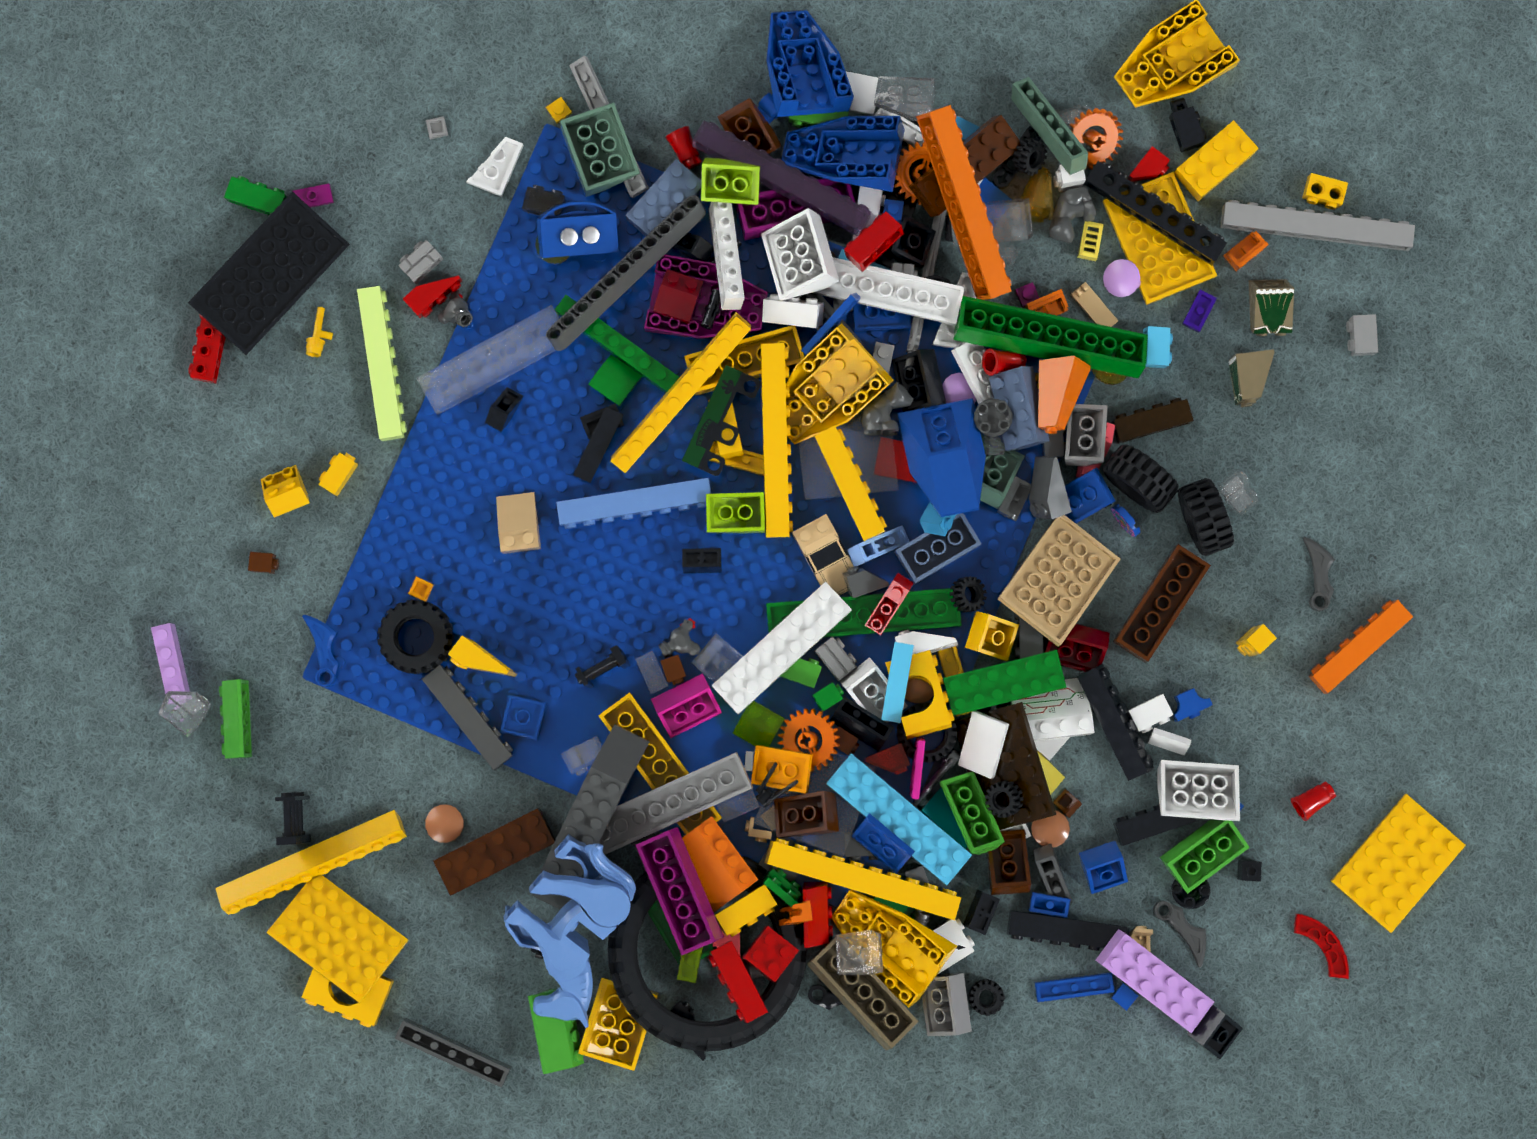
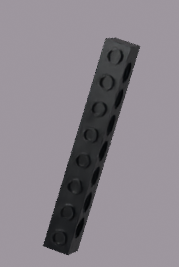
[1084,161,1227,266]

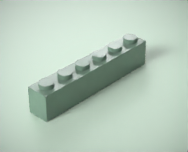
[1011,77,1088,175]

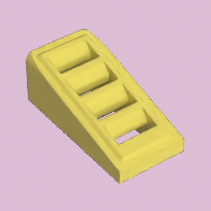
[1077,221,1104,261]

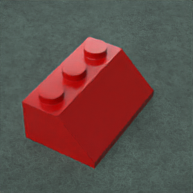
[803,882,833,948]

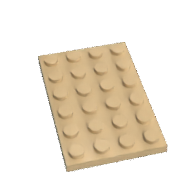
[998,515,1120,647]

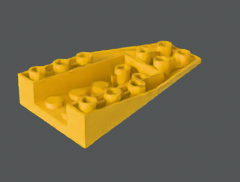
[1114,0,1240,108]
[786,323,893,445]
[831,889,957,1008]

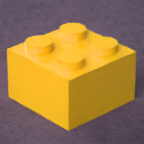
[965,611,1019,661]

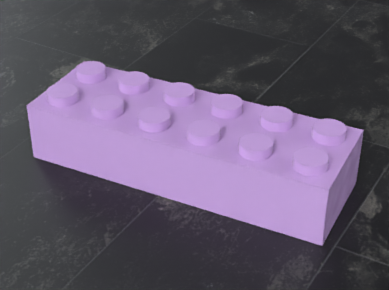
[1095,929,1214,1033]

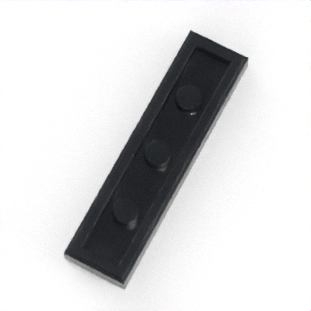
[573,406,624,483]

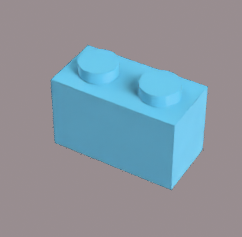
[1143,326,1173,368]

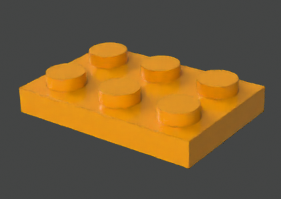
[751,745,813,794]

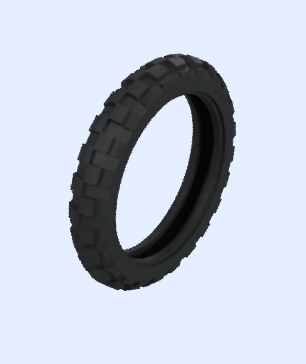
[607,856,807,1052]

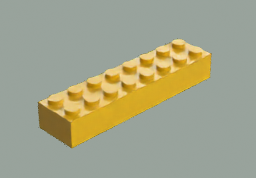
[598,692,722,835]

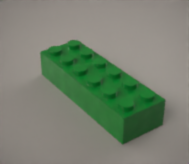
[943,650,1067,716]

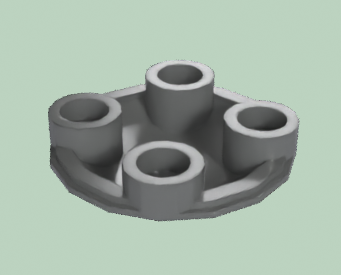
[974,399,1013,437]

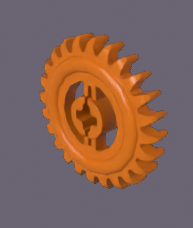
[1069,108,1123,170]
[894,142,931,205]
[778,708,840,772]

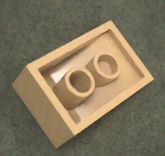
[496,492,541,554]

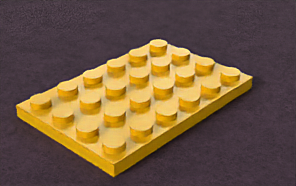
[1102,172,1217,305]
[1331,794,1466,933]
[266,875,409,1004]

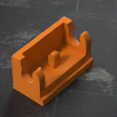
[1223,231,1269,272]
[1025,289,1069,316]
[779,900,813,926]

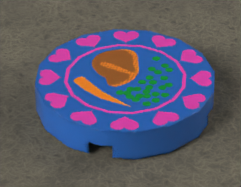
[1110,503,1141,537]

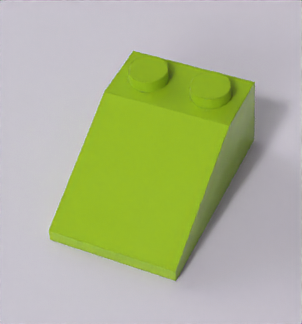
[701,158,760,205]
[706,492,765,533]

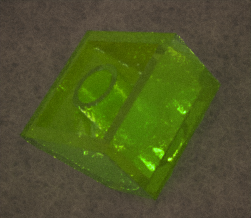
[733,701,785,746]

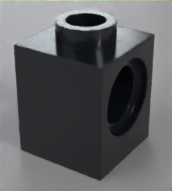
[1237,860,1262,882]

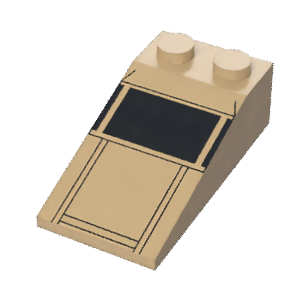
[792,514,854,596]

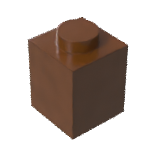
[248,552,279,574]
[660,655,687,685]
[834,727,860,755]

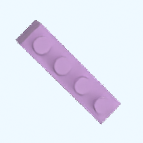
[151,623,191,703]

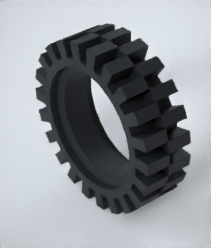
[896,702,957,762]

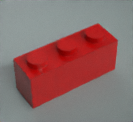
[844,211,904,272]

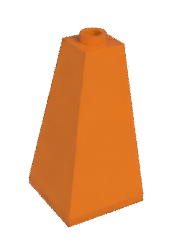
[1038,356,1091,434]

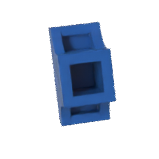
[1172,688,1213,722]

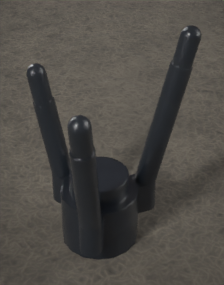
[755,762,798,807]

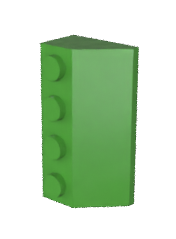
[219,679,252,759]
[940,771,1005,855]
[1159,819,1250,894]
[528,988,584,1074]

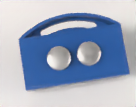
[536,201,619,258]

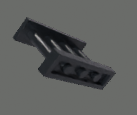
[575,645,631,688]
[275,792,311,845]

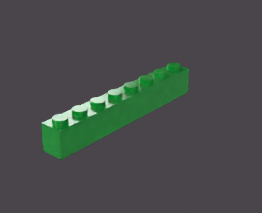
[554,295,679,393]

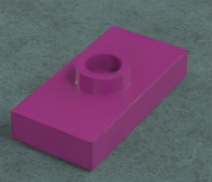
[293,184,334,208]

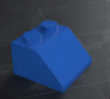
[1079,841,1128,894]

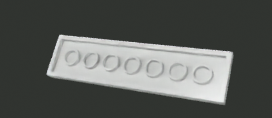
[812,257,965,326]
[712,582,852,715]

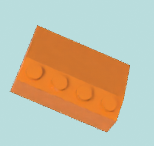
[682,816,758,912]

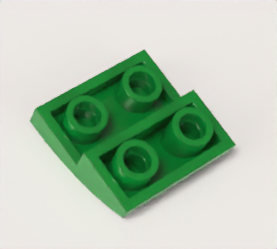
[588,354,642,406]
[763,866,803,907]

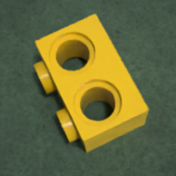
[1302,173,1348,210]

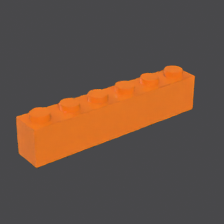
[1309,600,1413,694]

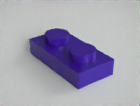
[1182,290,1217,333]

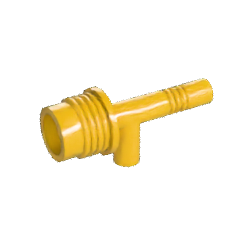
[306,307,333,357]

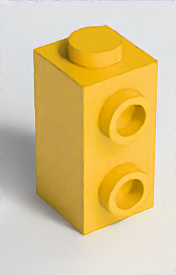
[318,452,358,497]

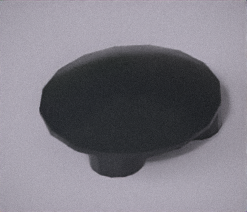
[1171,879,1211,909]

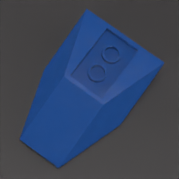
[766,10,854,117]
[780,116,905,192]
[897,398,986,517]

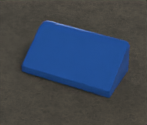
[1028,892,1071,918]

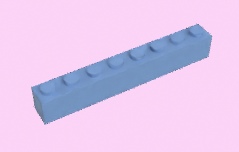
[556,478,711,529]

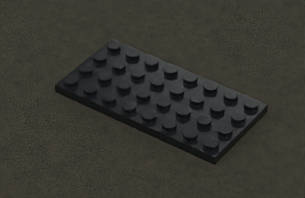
[188,191,350,355]

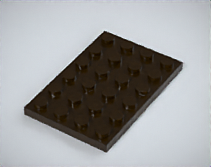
[955,702,1057,830]

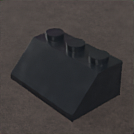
[892,349,946,412]

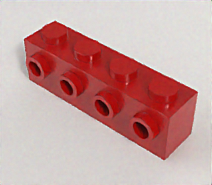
[188,315,226,384]
[708,941,768,1023]

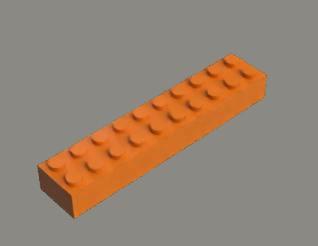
[916,105,1012,300]

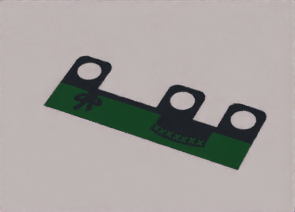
[682,365,761,476]

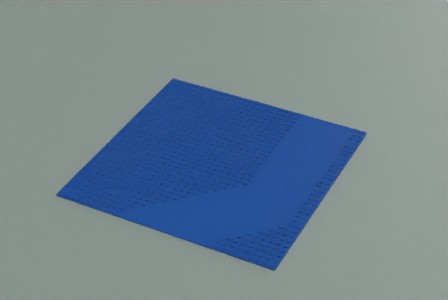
[303,124,1098,907]

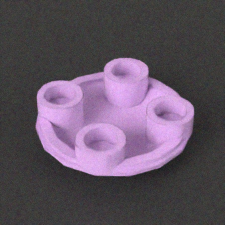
[1103,259,1141,297]
[942,373,976,404]

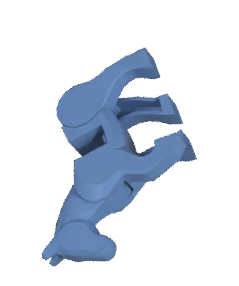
[503,834,636,1028]

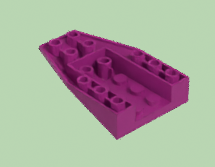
[644,254,768,339]

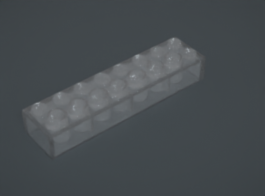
[417,305,559,414]

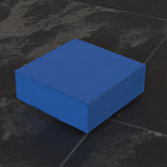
[1111,983,1138,1011]

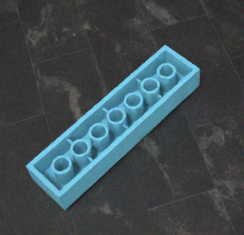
[826,754,972,886]

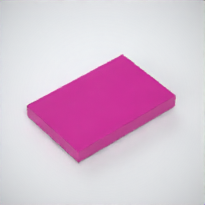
[909,737,925,799]

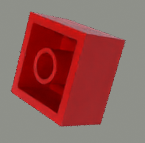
[742,926,799,982]

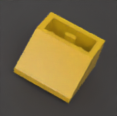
[261,465,310,518]

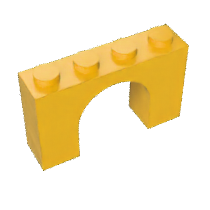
[885,650,954,740]
[301,969,394,1027]

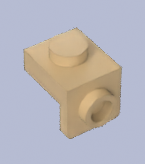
[745,817,772,843]
[1129,926,1153,953]

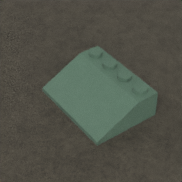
[560,103,640,197]
[980,434,1025,509]

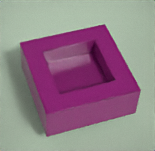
[1015,282,1040,308]

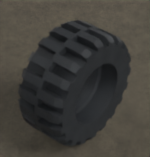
[1103,444,1178,513]
[1178,478,1234,556]
[377,600,454,674]

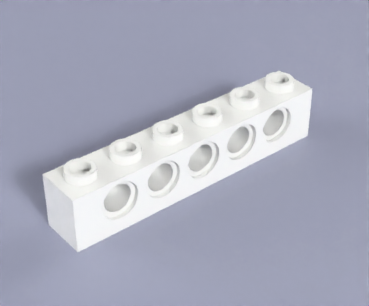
[709,202,744,310]

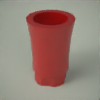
[665,126,702,169]
[982,349,1027,376]
[1291,781,1336,821]

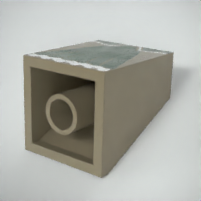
[1248,279,1294,336]
[1229,349,1274,408]

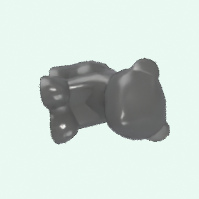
[1049,185,1096,243]
[861,382,913,436]

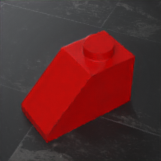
[1128,146,1170,182]

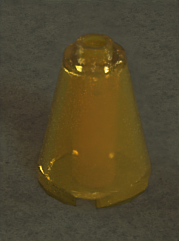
[1015,167,1054,223]

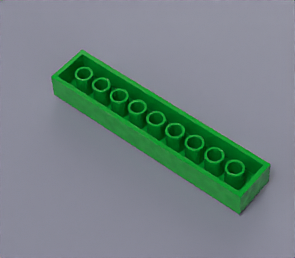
[953,296,1148,379]

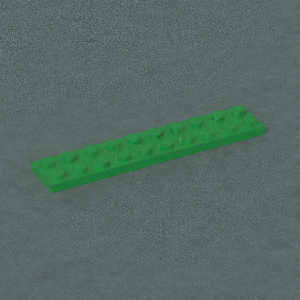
[766,588,962,638]

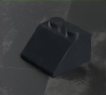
[891,215,936,268]
[1187,1005,1243,1059]

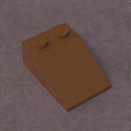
[717,98,782,164]
[774,791,839,838]
[987,830,1031,895]

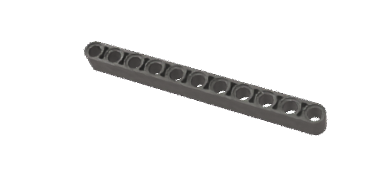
[546,195,706,351]

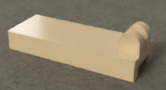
[1071,282,1118,327]

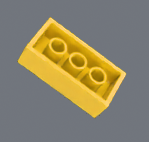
[1174,120,1259,201]

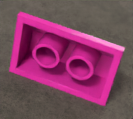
[651,673,722,739]

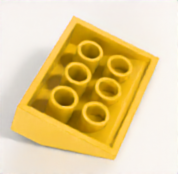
[448,635,517,677]
[578,978,659,1071]

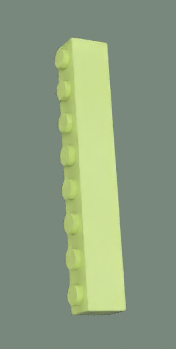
[357,286,407,441]

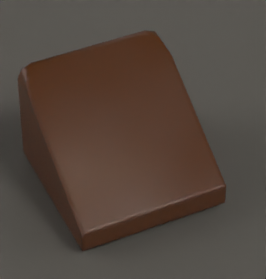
[1053,789,1082,818]

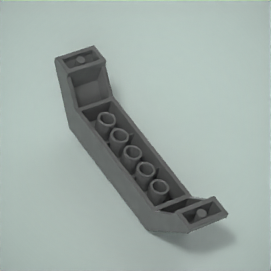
[532,724,650,909]

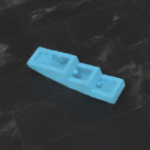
[881,642,914,723]

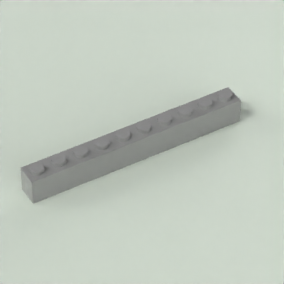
[1220,200,1415,251]

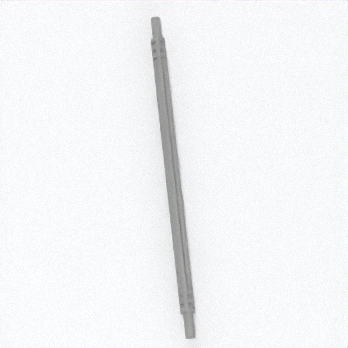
[905,116,964,371]

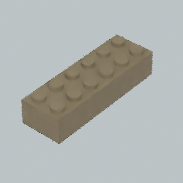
[806,934,919,1050]

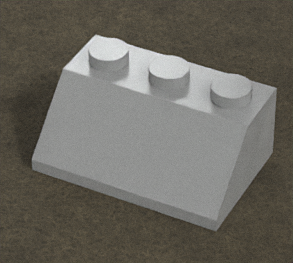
[1065,404,1108,466]
[922,973,972,1036]

